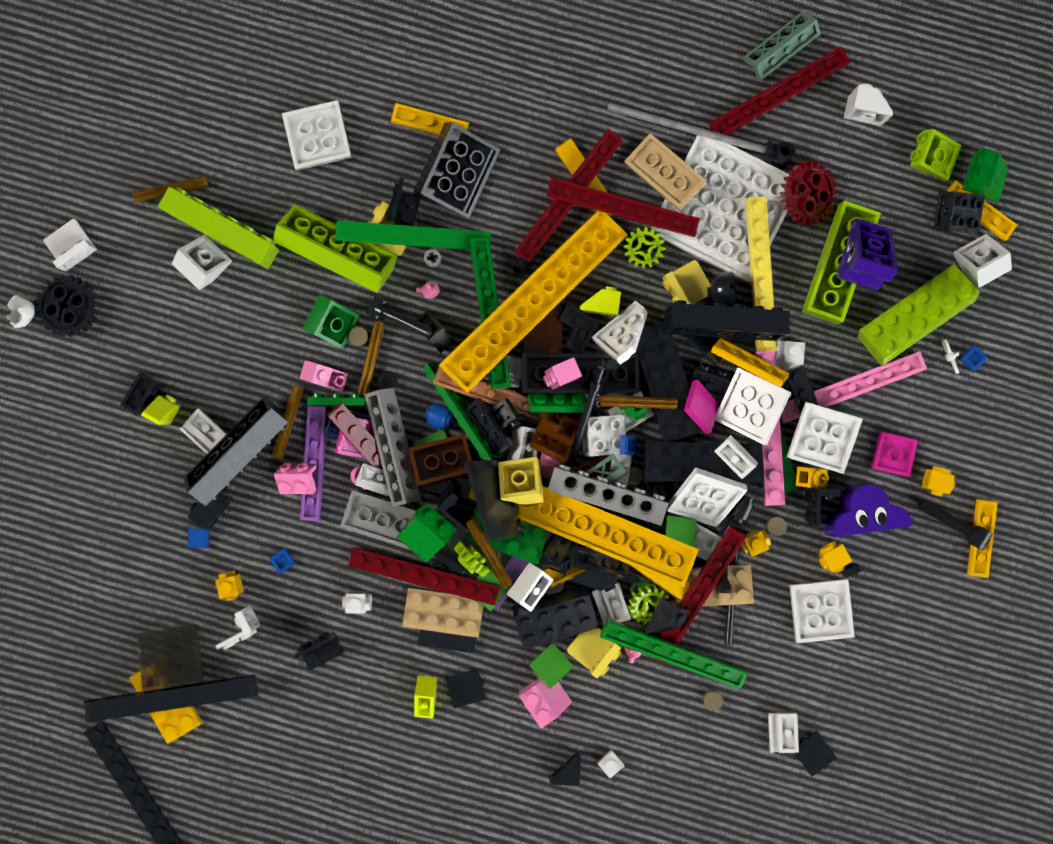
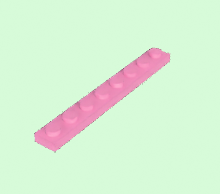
[754,351,785,506]
[780,351,927,424]

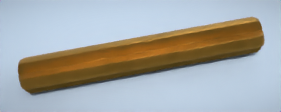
[132,176,208,203]
[358,321,385,395]
[272,385,304,459]
[600,395,678,409]
[466,518,512,588]

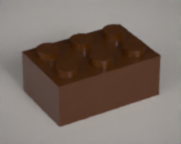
[408,434,472,488]

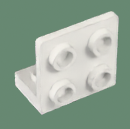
[43,219,97,271]
[582,415,626,457]
[216,605,261,650]

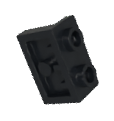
[688,362,732,400]
[490,398,525,435]

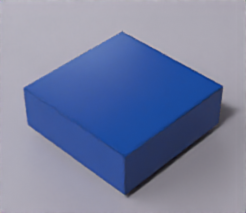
[959,345,988,372]
[620,435,636,456]
[188,528,209,548]
[269,548,296,574]

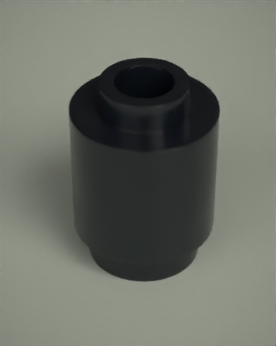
[730,495,755,524]

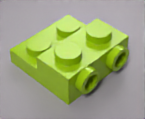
[910,129,962,181]

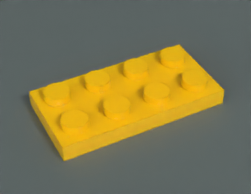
[129,657,203,744]

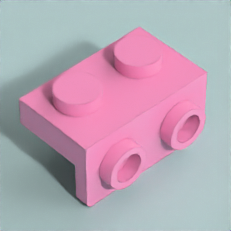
[274,463,317,494]

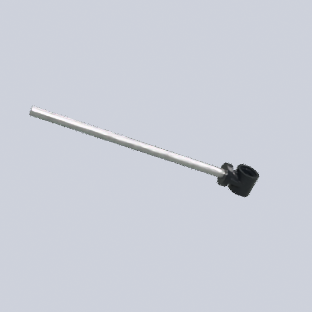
[607,103,796,168]

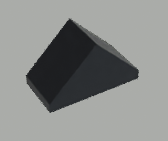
[549,751,581,786]

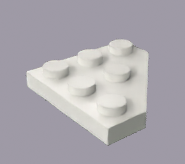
[592,301,648,365]

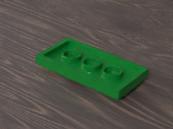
[465,505,549,565]

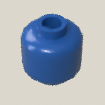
[425,403,455,431]

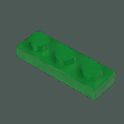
[528,393,587,413]
[307,394,367,406]

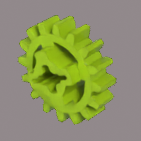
[624,226,666,269]
[454,541,490,577]
[628,584,669,626]

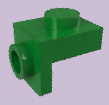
[619,395,648,421]

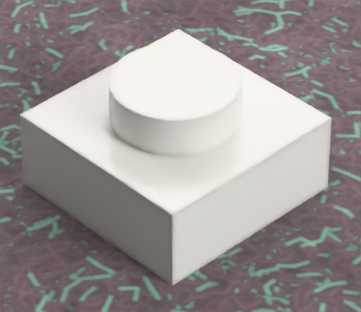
[597,749,625,778]

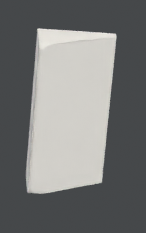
[714,435,758,479]
[355,463,389,496]

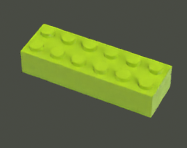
[158,187,279,270]
[802,200,881,325]
[273,204,398,293]
[858,264,980,366]

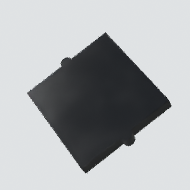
[446,668,486,708]
[795,730,837,777]

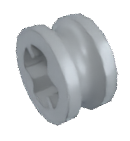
[424,249,442,267]

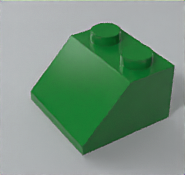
[962,147,1008,203]
[302,295,360,349]
[397,504,456,563]

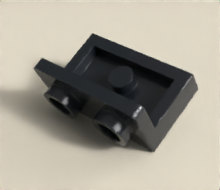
[120,372,161,417]
[539,533,581,576]

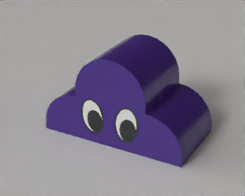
[837,218,898,291]
[824,484,913,537]

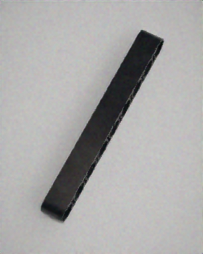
[84,674,259,722]

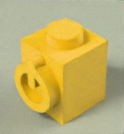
[796,466,830,488]
[921,466,955,497]
[741,530,771,557]
[818,541,852,573]
[215,570,244,601]

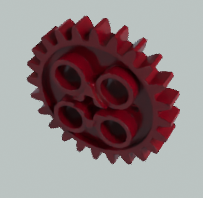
[780,161,838,225]

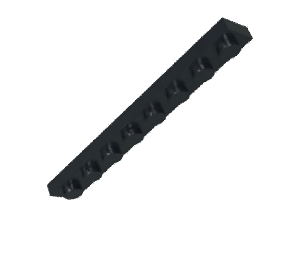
[84,720,183,844]

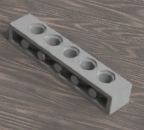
[364,388,421,507]
[548,464,668,526]

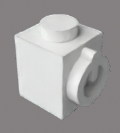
[342,591,372,613]

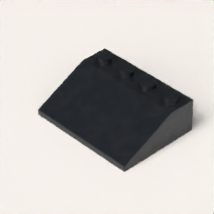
[413,122,501,219]
[464,460,525,543]

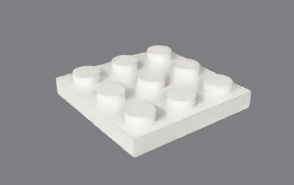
[282,100,352,171]
[715,367,791,445]
[787,401,863,474]
[667,468,747,527]
[789,579,855,643]

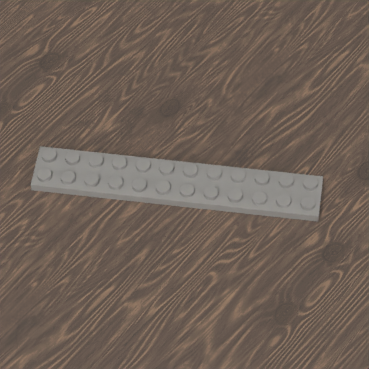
[340,490,565,595]

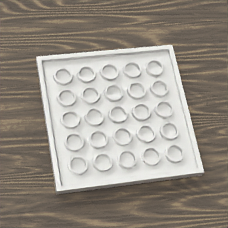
[649,135,798,284]

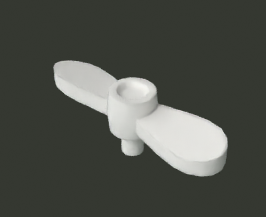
[942,339,959,374]

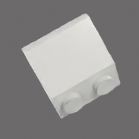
[844,84,893,126]
[172,234,232,290]
[953,234,1012,288]

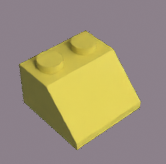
[498,457,544,505]

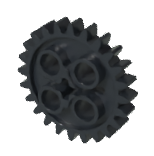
[34,274,99,337]

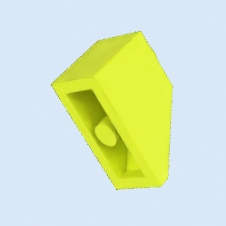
[579,287,621,317]
[141,395,181,425]
[414,675,437,718]

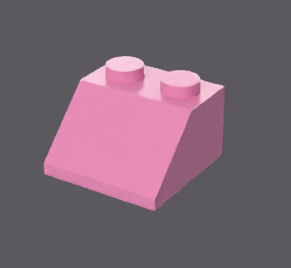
[519,679,572,728]

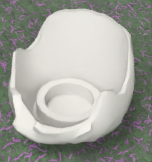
[6,295,35,328]

